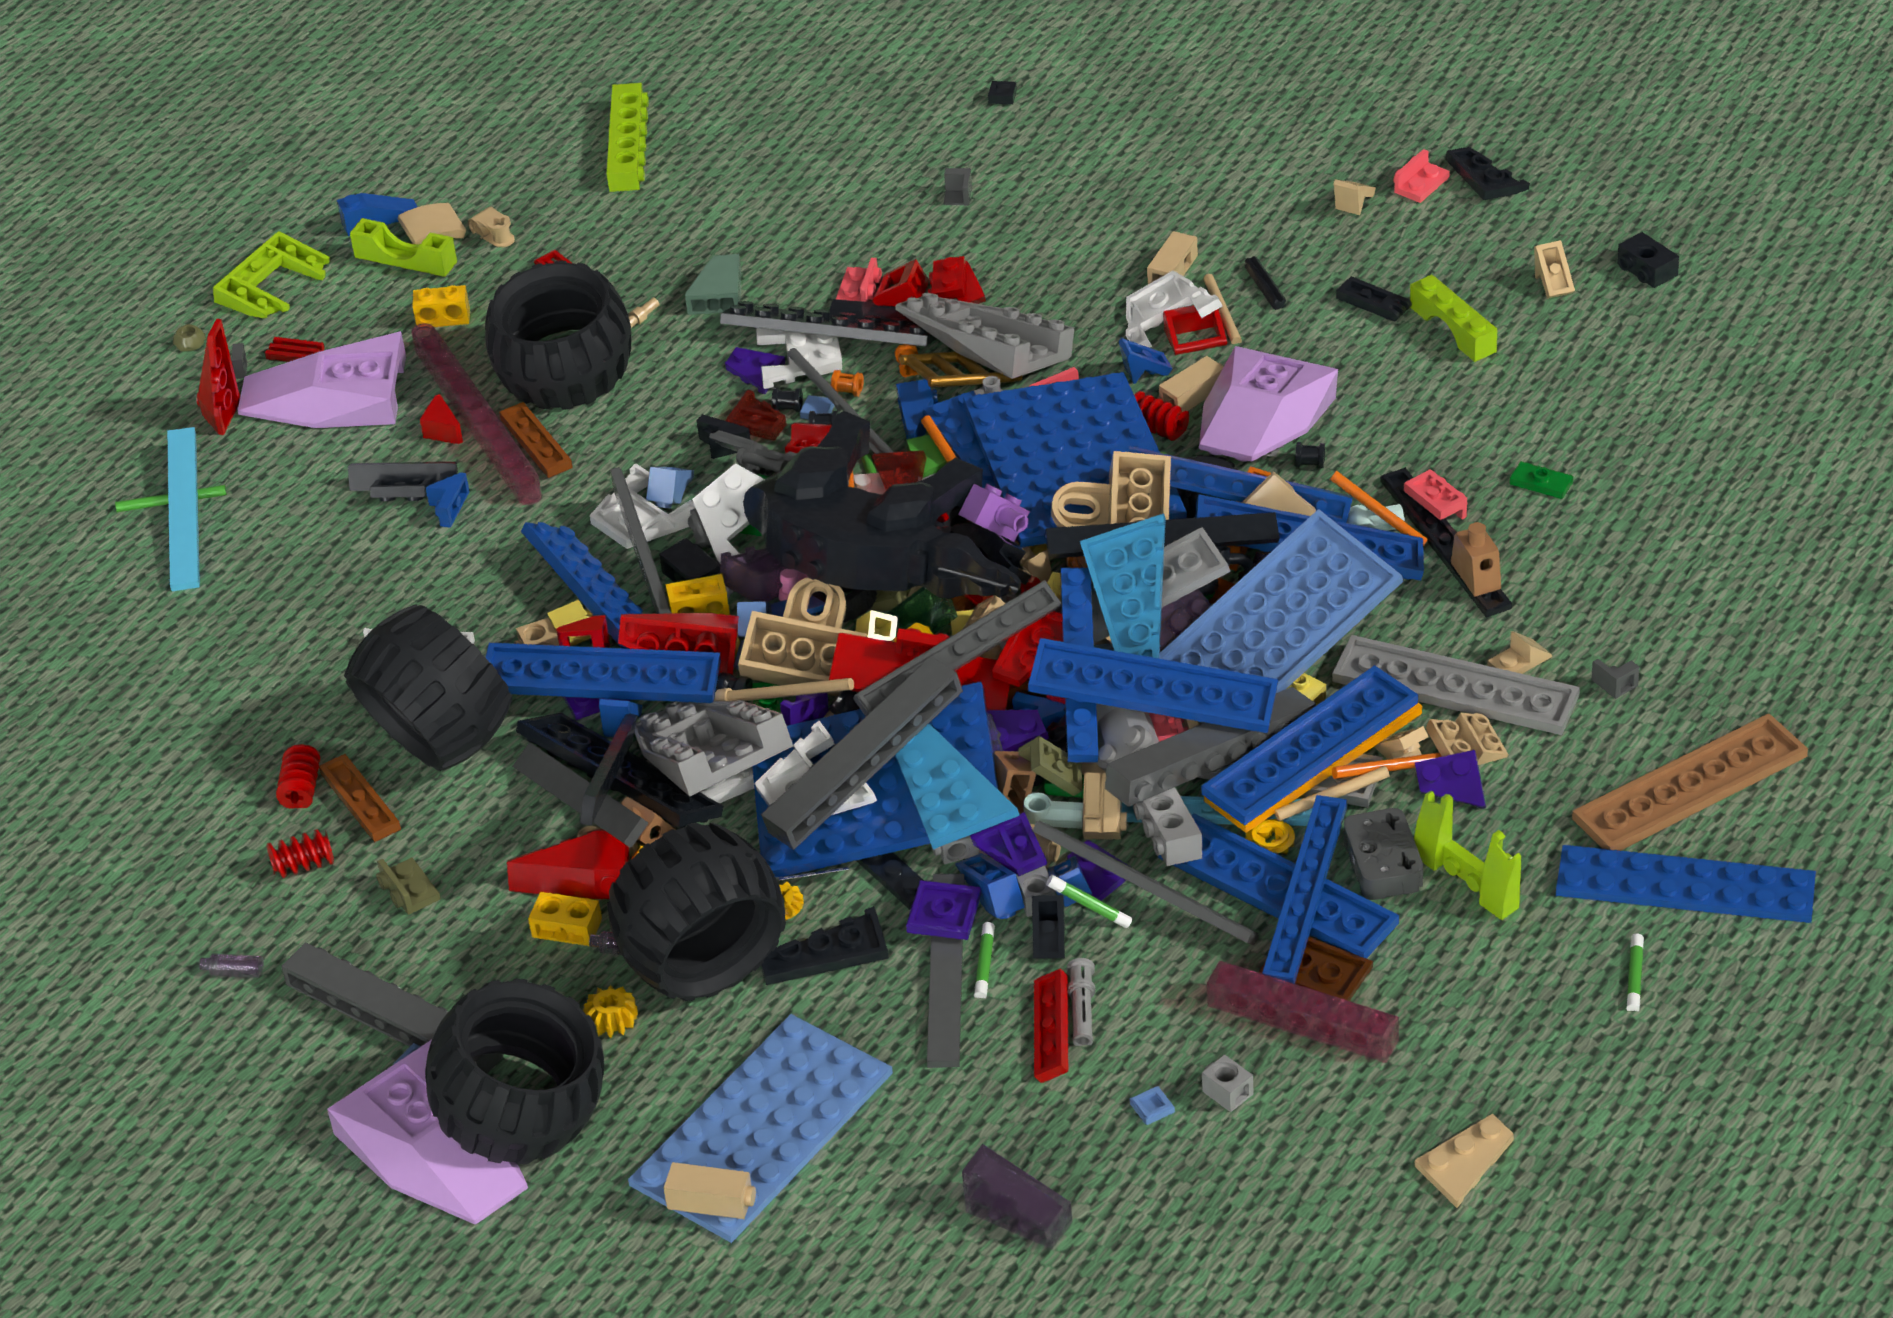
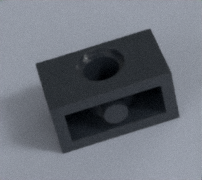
[1617,232,1679,288]

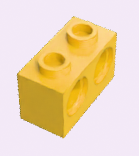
[413,285,470,329]
[665,574,730,615]
[528,892,602,946]

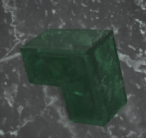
[887,587,958,637]

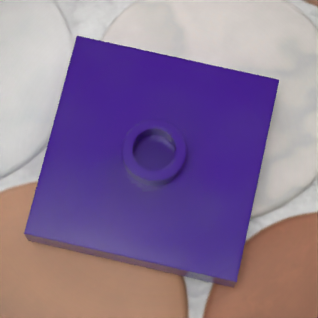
[906,880,981,940]

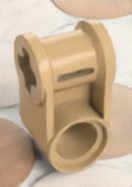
[468,206,515,247]

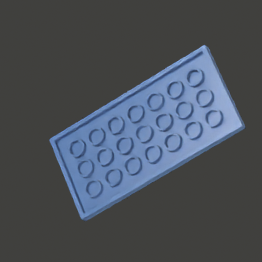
[1159,509,1403,693]
[628,1014,893,1243]

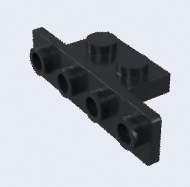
[348,462,458,501]

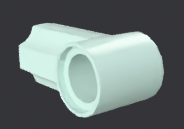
[1347,504,1405,531]
[1024,792,1083,829]

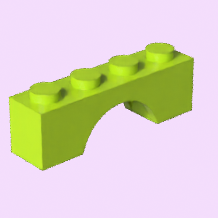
[350,218,457,277]
[1410,274,1497,362]

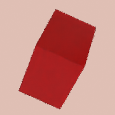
[420,394,463,444]

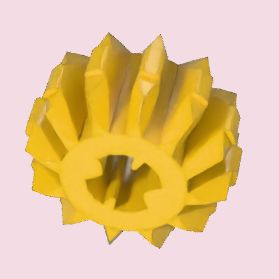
[583,984,638,1039]

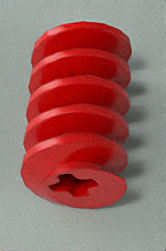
[1134,391,1190,441]
[276,744,321,809]
[266,829,334,878]

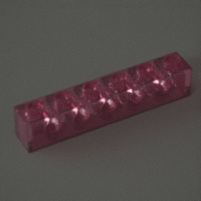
[1207,961,1399,1063]

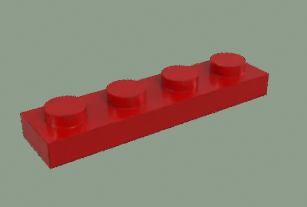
[1034,968,1068,1083]

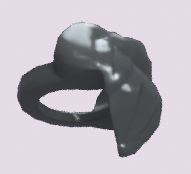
[688,508,712,548]

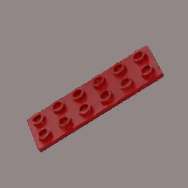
[829,628,1010,710]

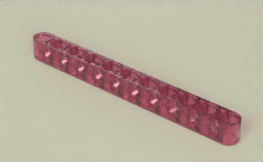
[411,324,542,506]

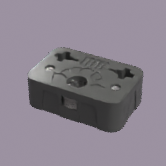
[1344,808,1423,900]

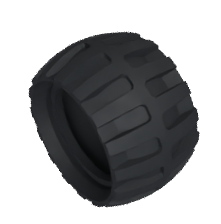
[485,261,632,410]
[344,604,512,771]
[607,823,786,1001]
[425,979,604,1165]

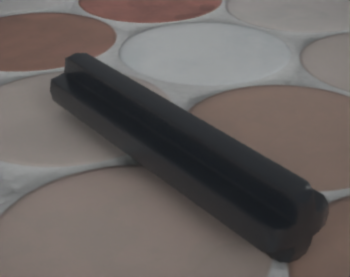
[1245,256,1286,310]

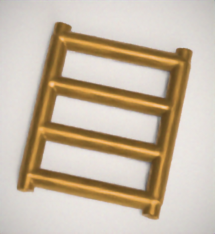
[900,352,1022,387]

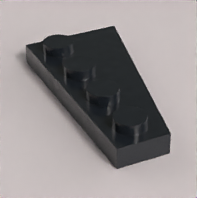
[761,906,889,985]

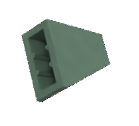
[685,254,742,315]

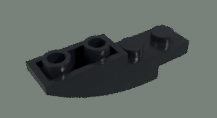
[951,524,1032,585]

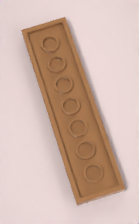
[1572,713,1808,851]

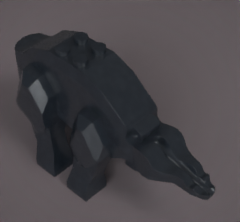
[743,411,1021,599]

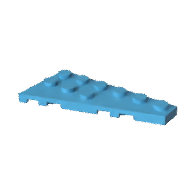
[1080,513,1166,658]
[896,724,1020,849]

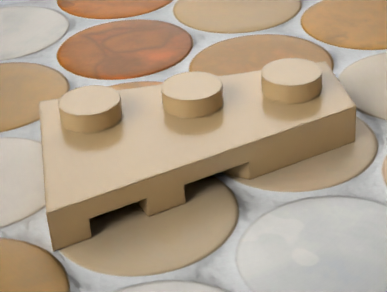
[1415,1114,1514,1208]

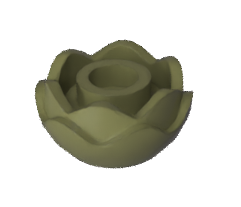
[173,324,206,351]

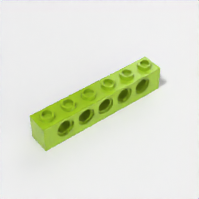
[606,83,649,192]

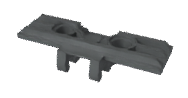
[709,430,797,476]

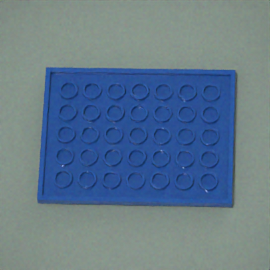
[963,372,1187,548]
[752,682,998,878]

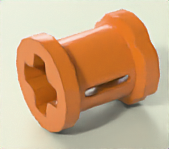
[894,344,919,377]
[831,370,864,397]

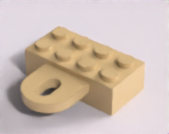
[1051,451,1171,527]
[738,577,867,697]

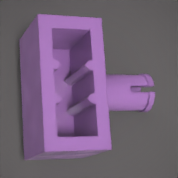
[958,484,1030,542]

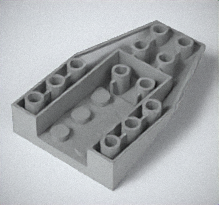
[896,293,1074,379]
[634,700,793,797]

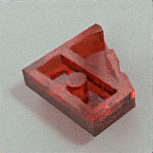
[725,389,787,441]
[872,451,927,490]

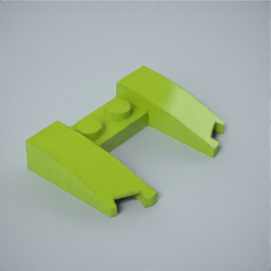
[213,231,330,319]
[1414,791,1521,920]

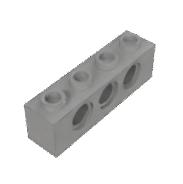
[1133,787,1202,866]

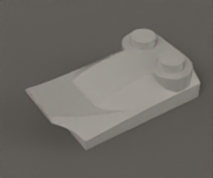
[1096,704,1159,773]

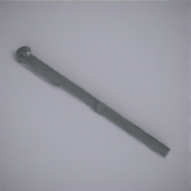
[788,348,915,480]

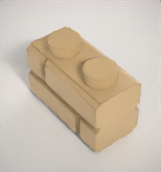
[1083,773,1127,839]

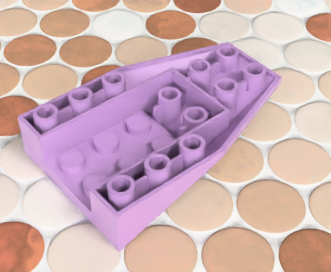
[238,331,406,428]
[1199,346,1338,462]
[327,1040,528,1225]

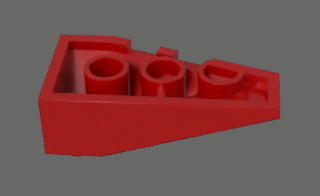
[196,319,240,435]
[618,613,739,676]
[507,829,629,899]

